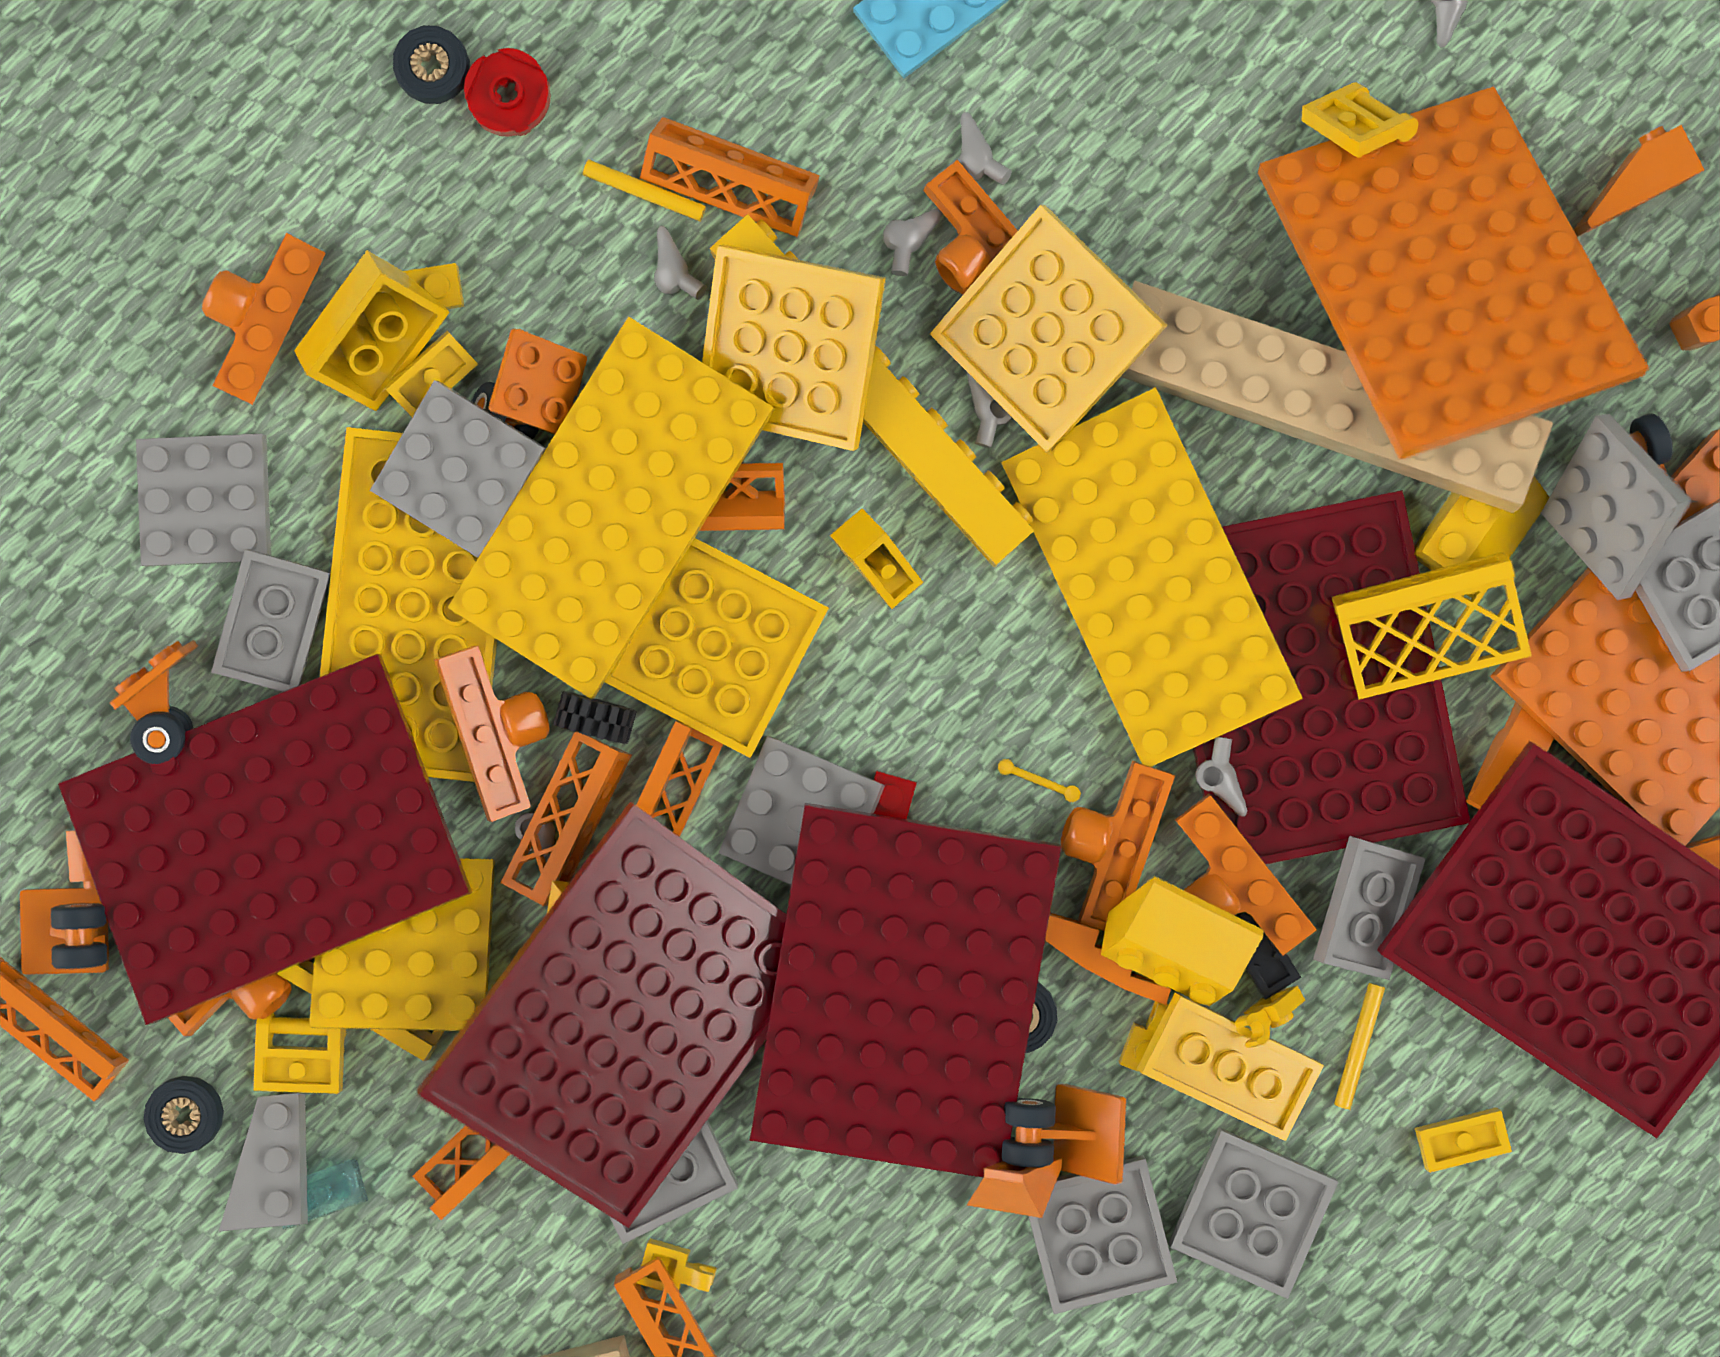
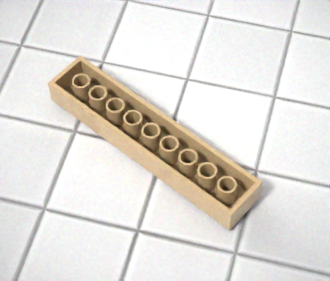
[1120,281,1553,513]

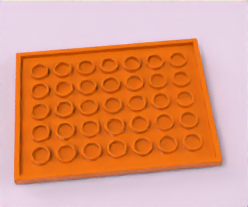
[1258,86,1649,460]
[1490,429,1720,846]

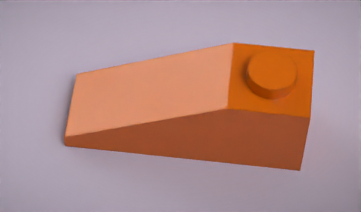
[1574,125,1705,237]

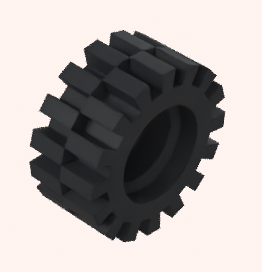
[553,691,637,744]

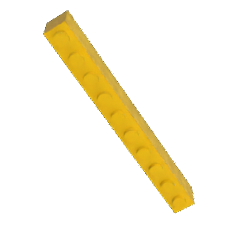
[710,214,1034,567]

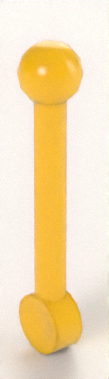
[998,759,1081,802]

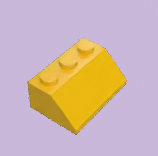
[294,250,450,411]
[1414,476,1550,602]
[1101,876,1264,1007]

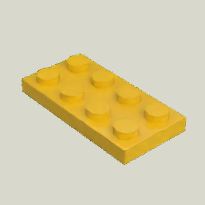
[1137,992,1324,1141]

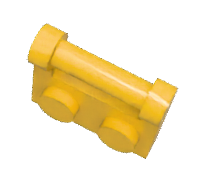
[1301,82,1418,158]
[253,1013,346,1094]

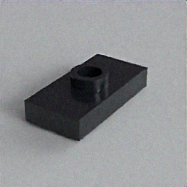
[1235,912,1302,1000]

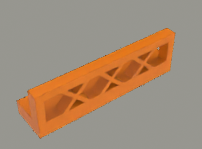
[640,117,820,237]
[699,463,785,531]
[636,721,723,837]
[500,732,632,906]
[0,957,129,1102]
[413,1126,510,1220]
[614,1256,717,1357]

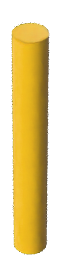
[583,159,706,222]
[1334,983,1385,1110]

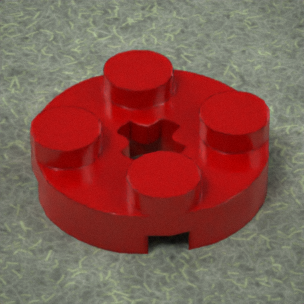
[464,48,551,137]

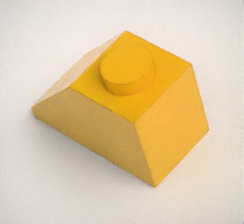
[830,508,924,609]

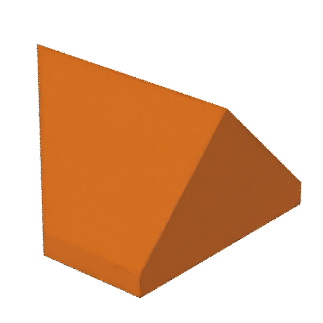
[967,1157,1062,1218]

